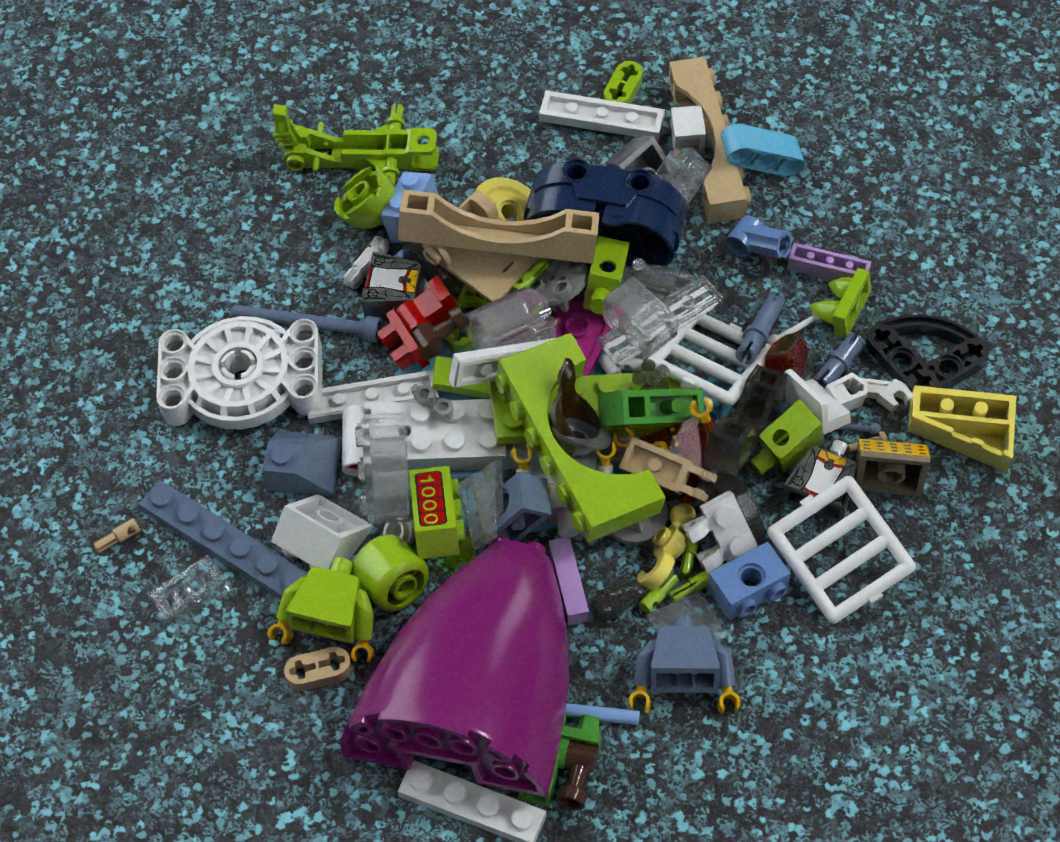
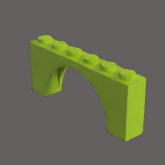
[494,333,666,543]

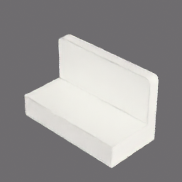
[784,369,851,435]

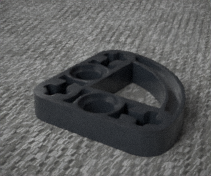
[866,314,990,393]

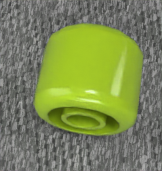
[352,534,429,612]

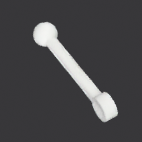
[768,311,823,347]

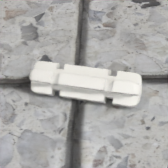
[343,236,390,289]

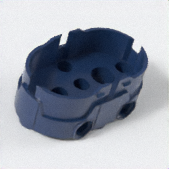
[524,159,688,274]

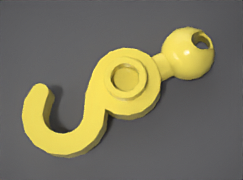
[637,503,696,591]

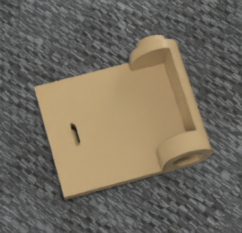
[422,190,540,306]

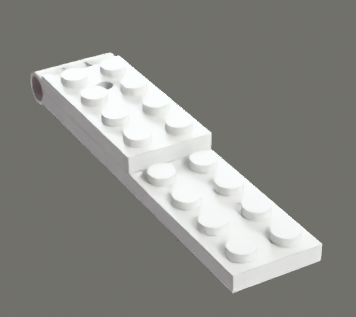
[342,399,639,476]

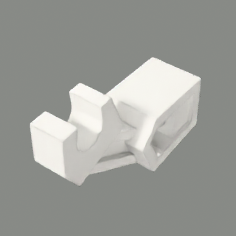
[825,373,912,412]

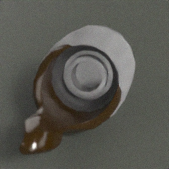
[548,358,611,457]

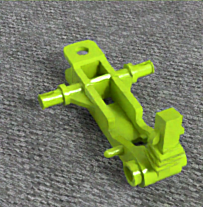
[273,103,439,186]

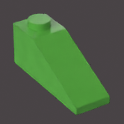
[597,388,704,427]

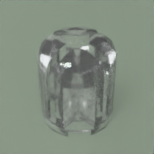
[463,287,557,351]

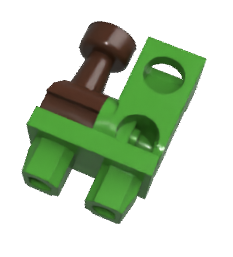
[518,712,601,810]

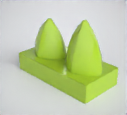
[809,268,871,338]

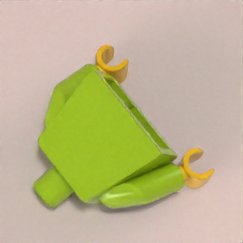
[267,557,374,663]

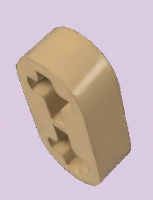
[284,647,352,691]

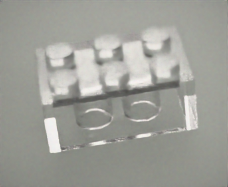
[355,412,412,524]

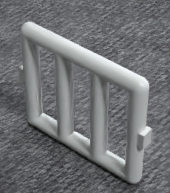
[646,311,776,406]
[767,476,916,624]

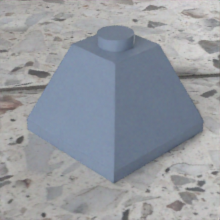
[262,430,342,497]

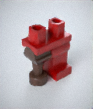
[376,275,472,371]

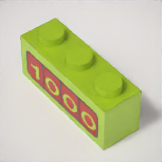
[409,466,465,559]

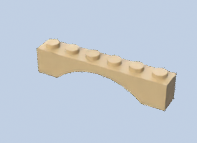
[668,56,751,224]
[398,189,599,264]

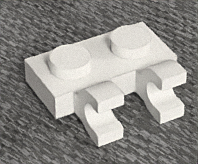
[681,490,758,573]

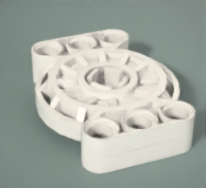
[156,316,323,429]

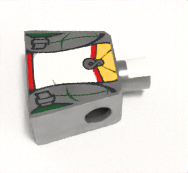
[362,252,430,319]
[782,440,857,523]

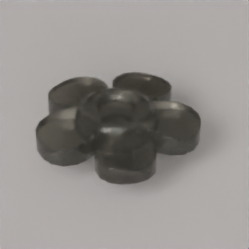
[632,359,670,390]

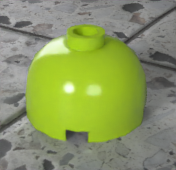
[334,166,395,230]

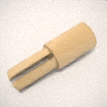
[93,518,141,553]

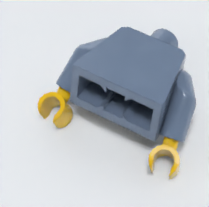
[629,616,741,714]

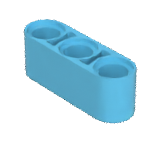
[721,124,805,177]

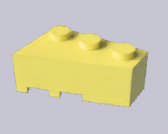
[908,385,1016,473]

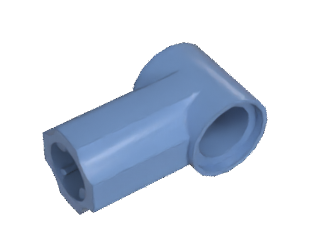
[725,215,793,258]

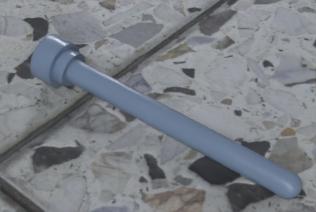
[230,305,382,343]

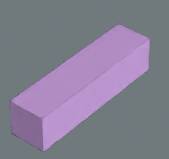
[787,243,871,280]
[549,536,589,626]

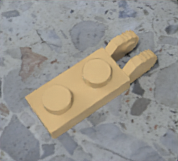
[618,437,718,503]

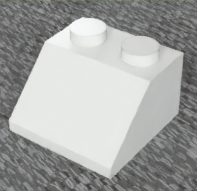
[271,494,373,570]

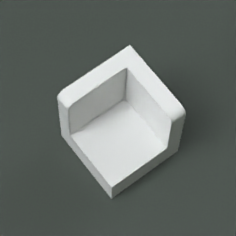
[670,106,706,156]

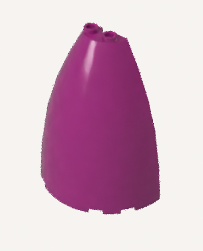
[340,536,569,797]

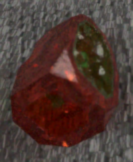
[764,332,808,386]

